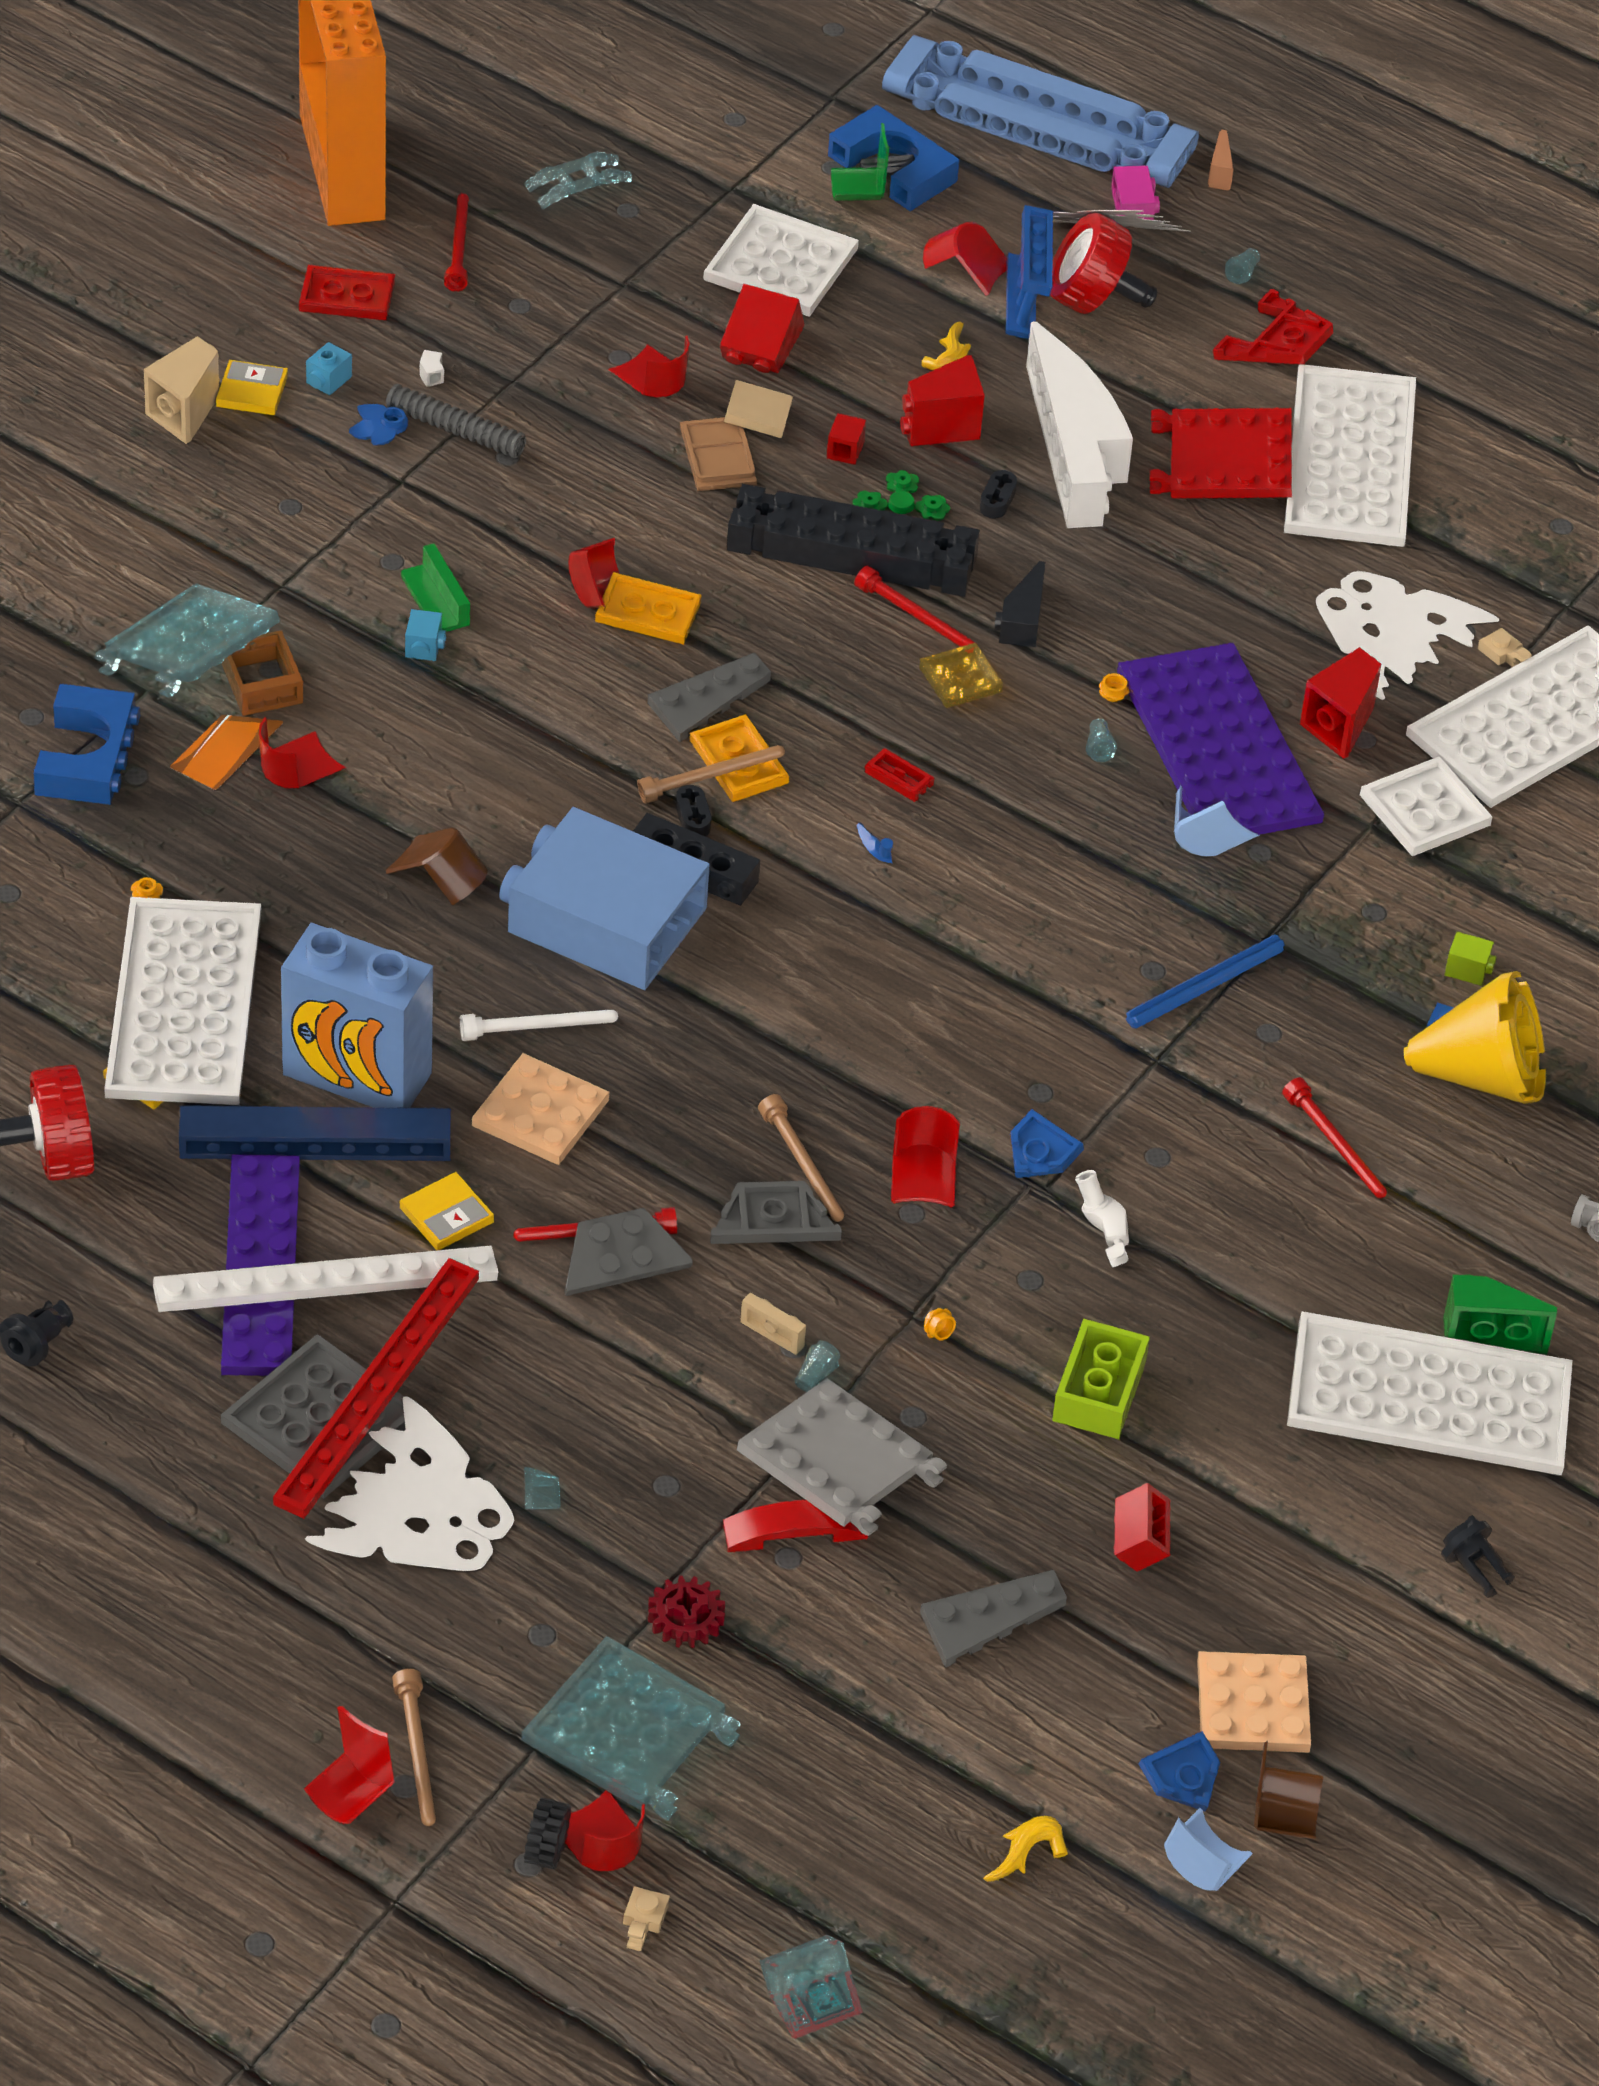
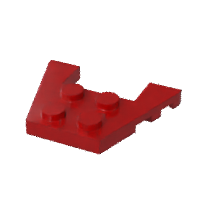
[1213,289,1333,364]

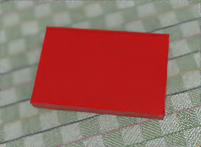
[299,265,395,321]

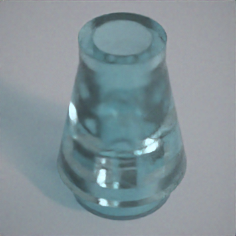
[1225,248,1260,284]
[1086,719,1117,762]
[794,1341,841,1392]

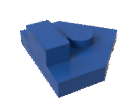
[1011,1109,1084,1178]
[1138,1731,1220,1812]

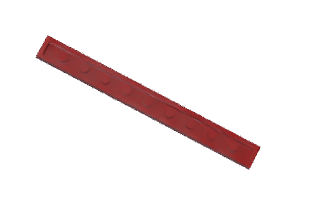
[273,1258,479,1519]

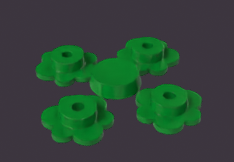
[852,470,950,521]

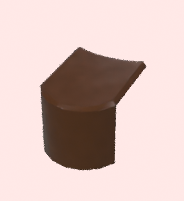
[386,828,488,905]
[1254,1740,1323,1839]

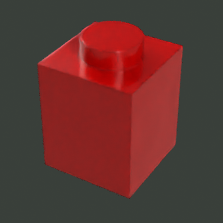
[827,413,866,465]

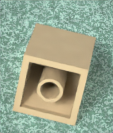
[144,336,219,444]

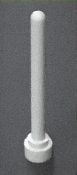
[460,1010,618,1041]

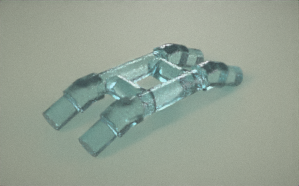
[524,152,632,210]

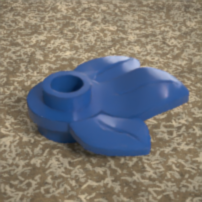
[349,404,408,445]

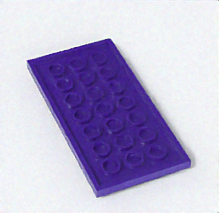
[1117,643,1324,835]

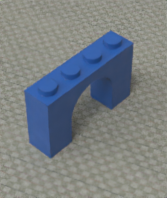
[828,105,959,211]
[33,684,140,805]

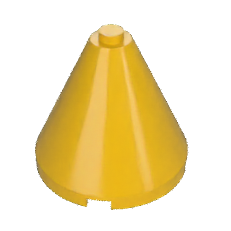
[1404,971,1546,1104]

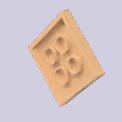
[472,1053,609,1165]
[1197,1651,1311,1753]

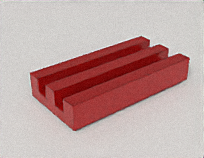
[864,748,934,802]

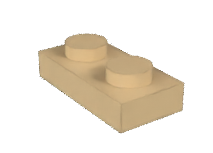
[741,1292,806,1355]

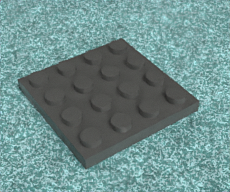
[221,1334,405,1499]

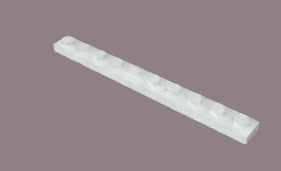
[153,1246,498,1312]

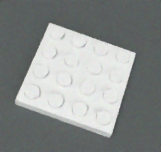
[704,204,859,317]

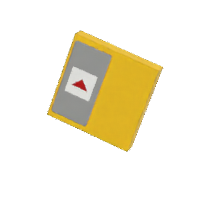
[216,360,288,415]
[400,1172,494,1251]

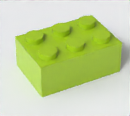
[1052,1319,1150,1439]

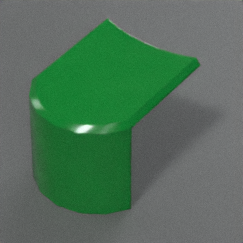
[831,123,890,201]

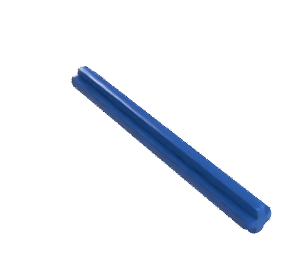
[1126,935,1285,1029]

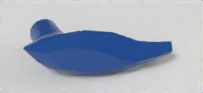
[857,822,893,863]

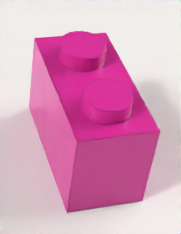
[1111,166,1160,220]

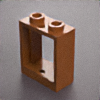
[221,630,303,716]

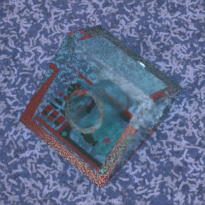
[759,1935,863,2039]

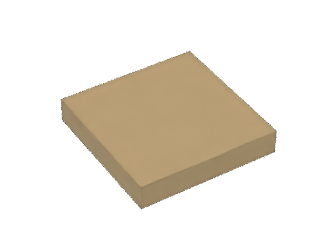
[724,380,793,438]

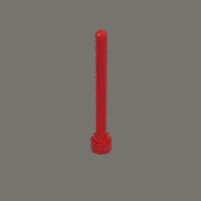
[444,193,469,291]
[854,565,978,653]
[1282,1077,1387,1199]
[513,1207,677,1242]

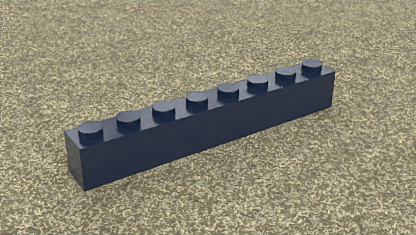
[179,1105,451,1161]

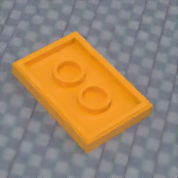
[595,572,702,645]
[689,714,789,802]

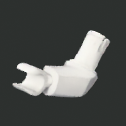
[1075,1170,1129,1268]

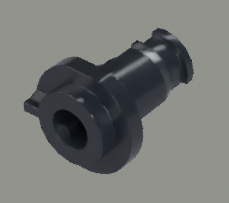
[0,1300,74,1367]
[1441,1515,1515,1598]

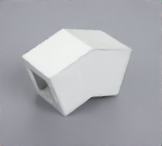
[420,350,444,387]

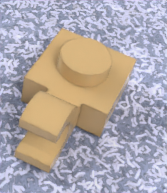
[1478,628,1532,667]
[623,1886,670,1951]

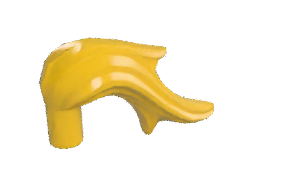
[922,322,971,370]
[983,1816,1068,1882]

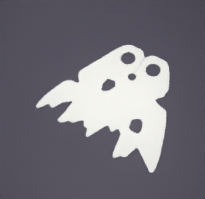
[1053,210,1190,231]
[1316,571,1499,700]
[305,1396,514,1571]

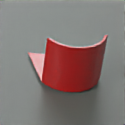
[923,222,1007,296]
[608,335,690,397]
[568,537,620,608]
[259,717,347,788]
[891,1106,960,1207]
[304,1706,395,1824]
[565,1789,645,1871]

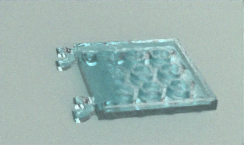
[94,583,280,697]
[522,1636,740,1820]

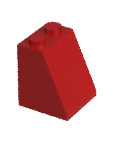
[720,284,805,373]
[900,355,985,446]
[1300,647,1382,759]

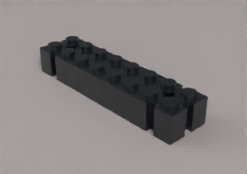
[727,483,980,597]

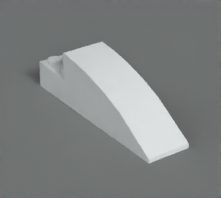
[1026,322,1133,528]

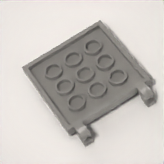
[737,1378,947,1536]

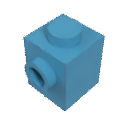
[306,342,352,395]
[405,609,446,661]

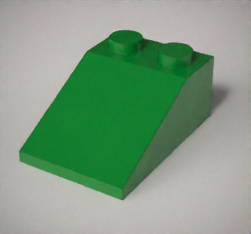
[1443,1274,1557,1355]

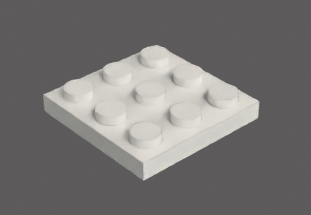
[1360,756,1492,856]

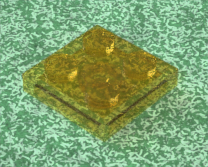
[919,643,1003,708]

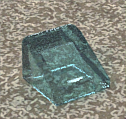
[524,1467,561,1509]

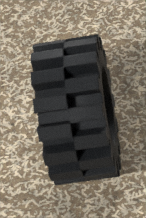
[524,1797,571,1870]

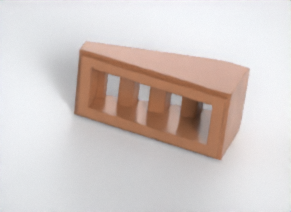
[1208,129,1234,190]

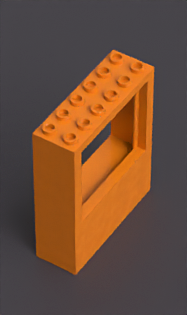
[298,0,386,226]

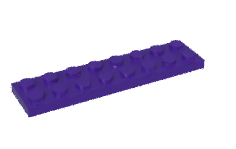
[221,1155,300,1376]

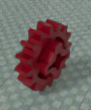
[648,1575,725,1648]

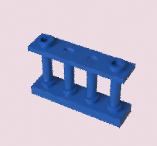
[1006,205,1053,339]

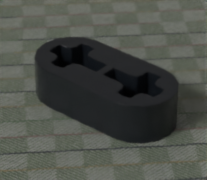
[980,470,1017,519]
[676,785,711,837]

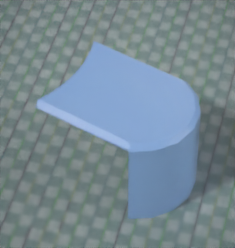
[1174,785,1260,856]
[1164,1808,1253,1891]

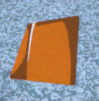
[170,715,283,790]

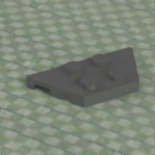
[710,1181,842,1244]
[564,1208,693,1296]

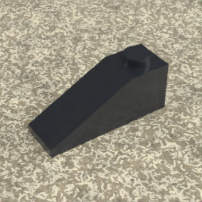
[994,561,1046,647]

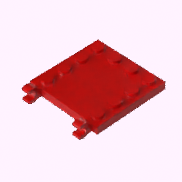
[1150,407,1292,498]

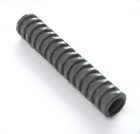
[386,384,526,459]

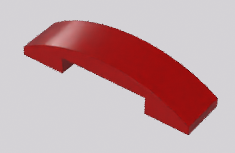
[723,1500,868,1552]

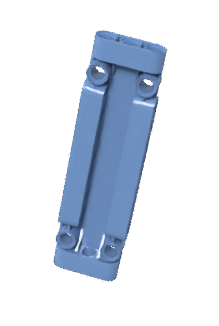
[882,35,1199,188]

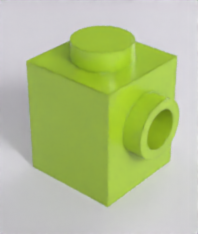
[1444,931,1497,986]

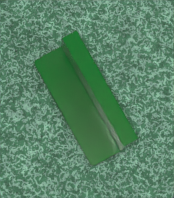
[401,543,470,632]

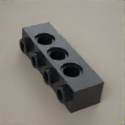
[633,813,760,906]

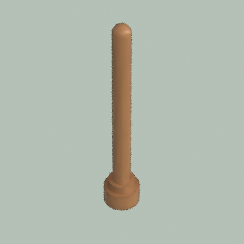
[637,745,785,804]
[758,1094,844,1222]
[392,1669,436,1826]

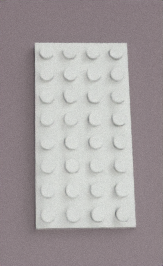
[1284,364,1416,547]
[1406,625,1599,808]
[104,897,261,1105]
[1287,1311,1572,1475]

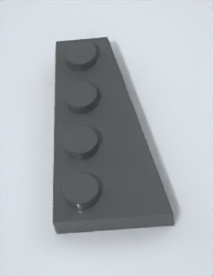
[647,653,771,742]
[920,1570,1067,1668]

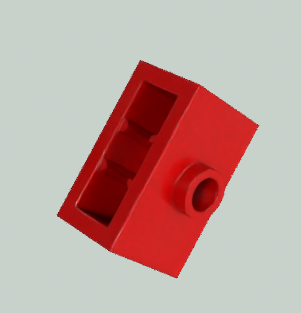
[1114,1483,1170,1572]

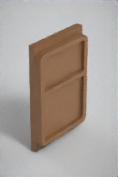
[680,417,757,491]

